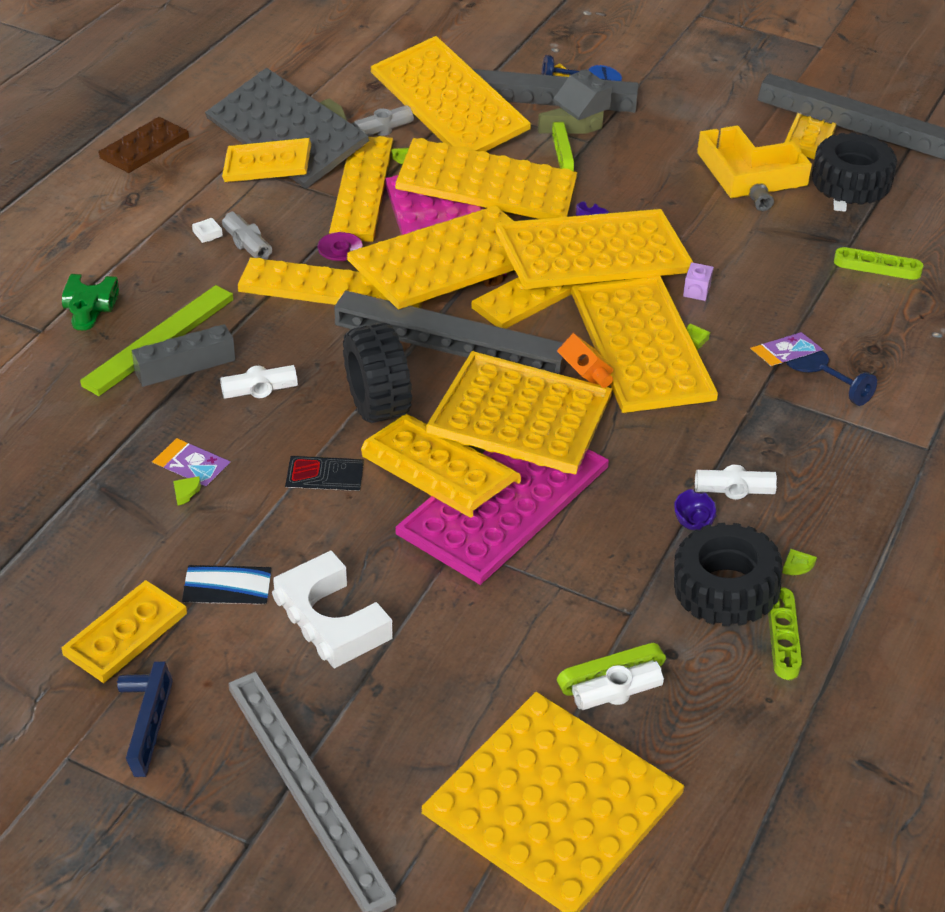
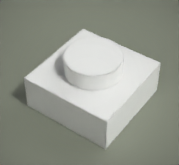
[192,218,223,243]

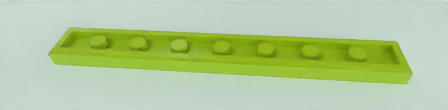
[80,285,233,396]

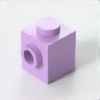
[683,262,713,301]

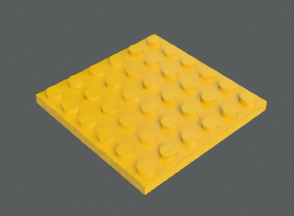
[426,351,612,474]
[422,692,684,912]

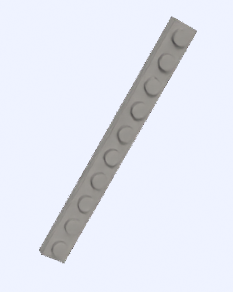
[229,672,396,912]

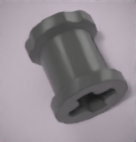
[749,183,774,211]

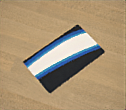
[182,565,271,604]

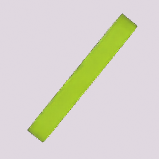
[552,122,574,171]
[834,247,924,280]
[768,587,802,680]
[557,643,666,696]

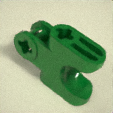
[62,274,119,331]

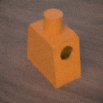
[557,333,613,388]

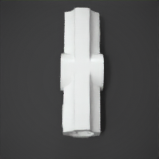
[220,365,298,399]
[695,465,777,500]
[572,661,664,710]

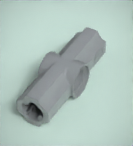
[352,105,414,136]
[222,212,272,260]

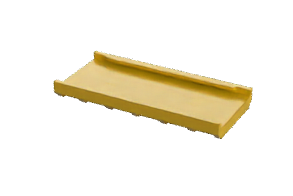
[361,414,521,518]

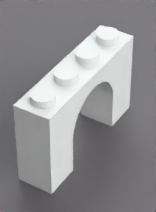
[272,551,392,668]

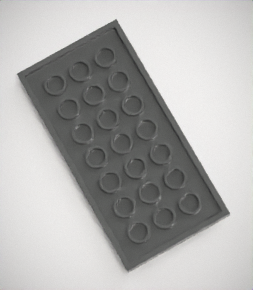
[205,68,369,189]

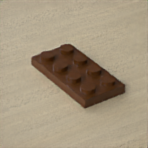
[99,117,189,173]

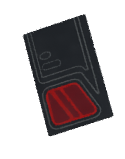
[285,456,364,491]

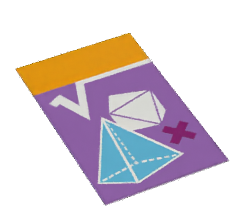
[750,332,823,366]
[152,438,230,486]

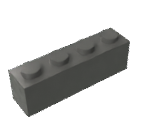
[131,324,235,387]

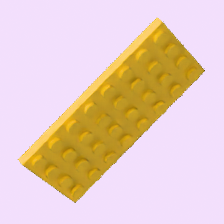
[371,36,531,152]
[395,138,577,219]
[347,206,515,310]
[495,209,693,289]
[571,275,718,413]

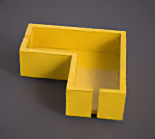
[697,126,812,198]

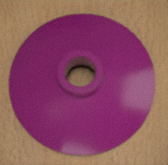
[318,232,363,261]

